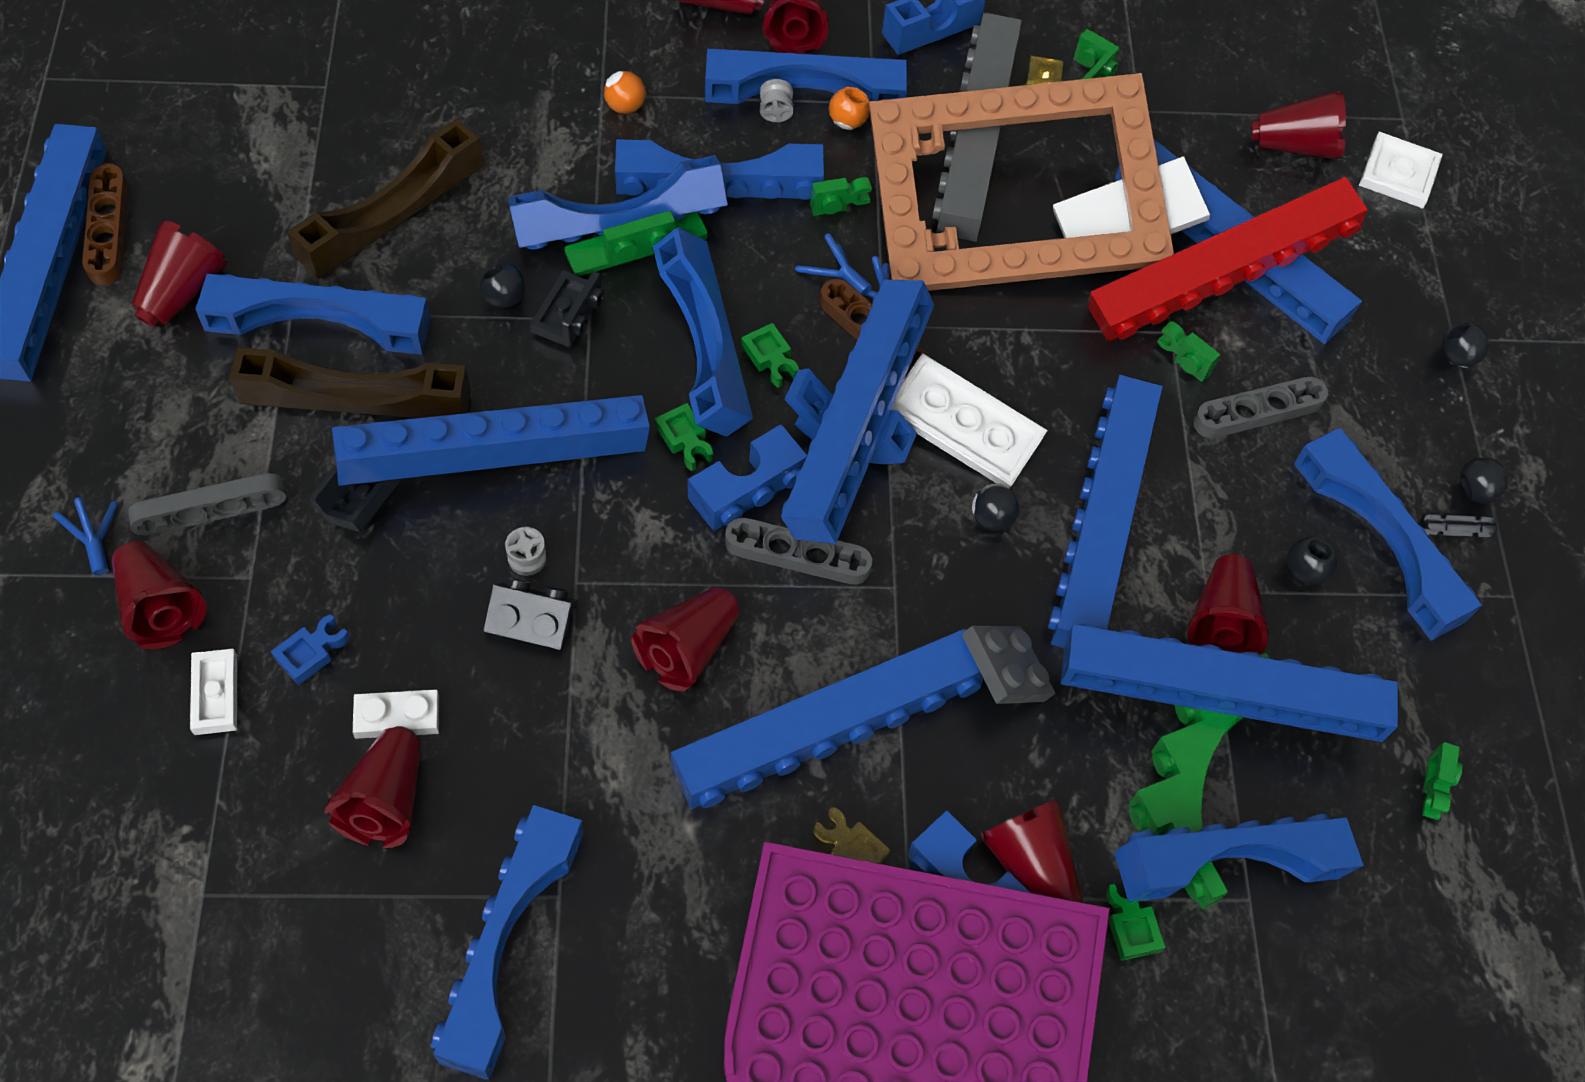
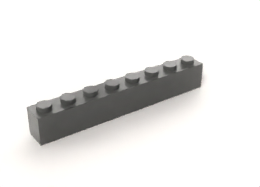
[932,12,1022,242]

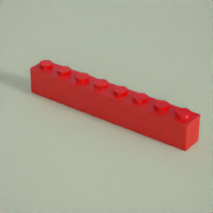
[1088,177,1368,342]

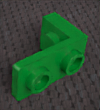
[1074,29,1120,79]

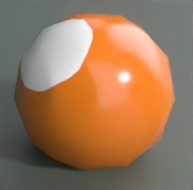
[603,71,646,114]
[828,87,870,130]

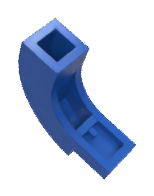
[784,369,917,464]

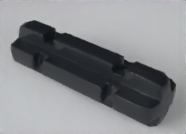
[1419,512,1497,537]

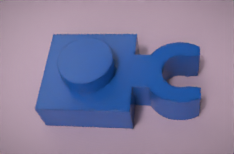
[271,614,350,686]

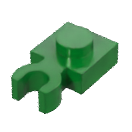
[810,177,872,216]
[1157,321,1221,382]
[741,323,799,388]
[655,403,713,471]
[1422,742,1462,820]
[1106,884,1165,961]

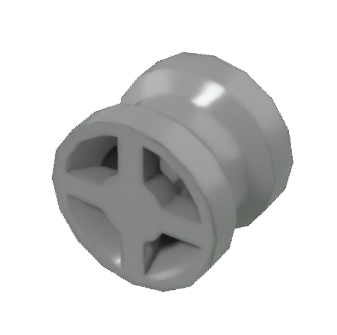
[760,79,793,122]
[505,527,547,576]

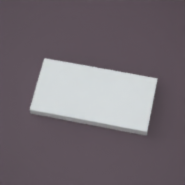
[1053,157,1210,238]
[891,353,1047,488]

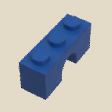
[882,0,985,55]
[688,424,807,531]
[907,811,1030,893]

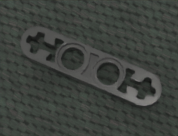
[1193,377,1328,438]
[128,473,286,536]
[725,518,872,585]

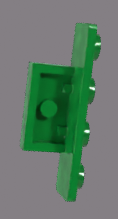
[565,210,707,276]

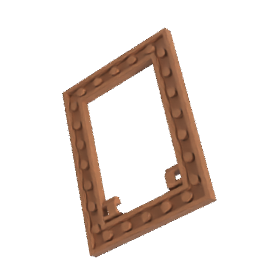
[869,73,1174,291]

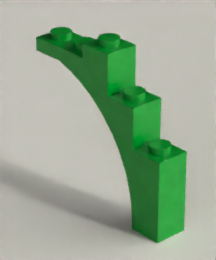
[1128,653,1270,910]

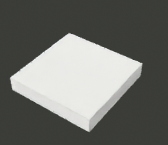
[1359,132,1443,208]

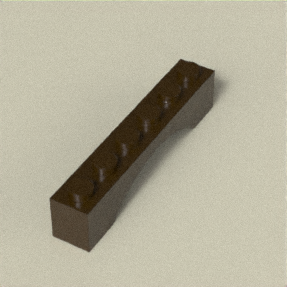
[287,118,484,279]
[230,347,471,418]

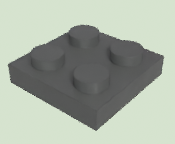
[962,626,1056,704]

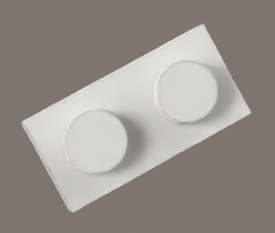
[190,649,237,735]
[353,690,439,739]

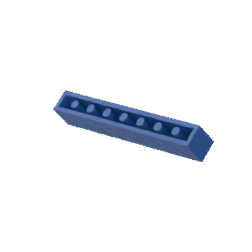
[0,124,107,382]
[1115,140,1362,344]
[781,279,934,544]
[1047,375,1162,648]
[332,395,650,486]
[1061,623,1398,742]
[671,629,984,810]

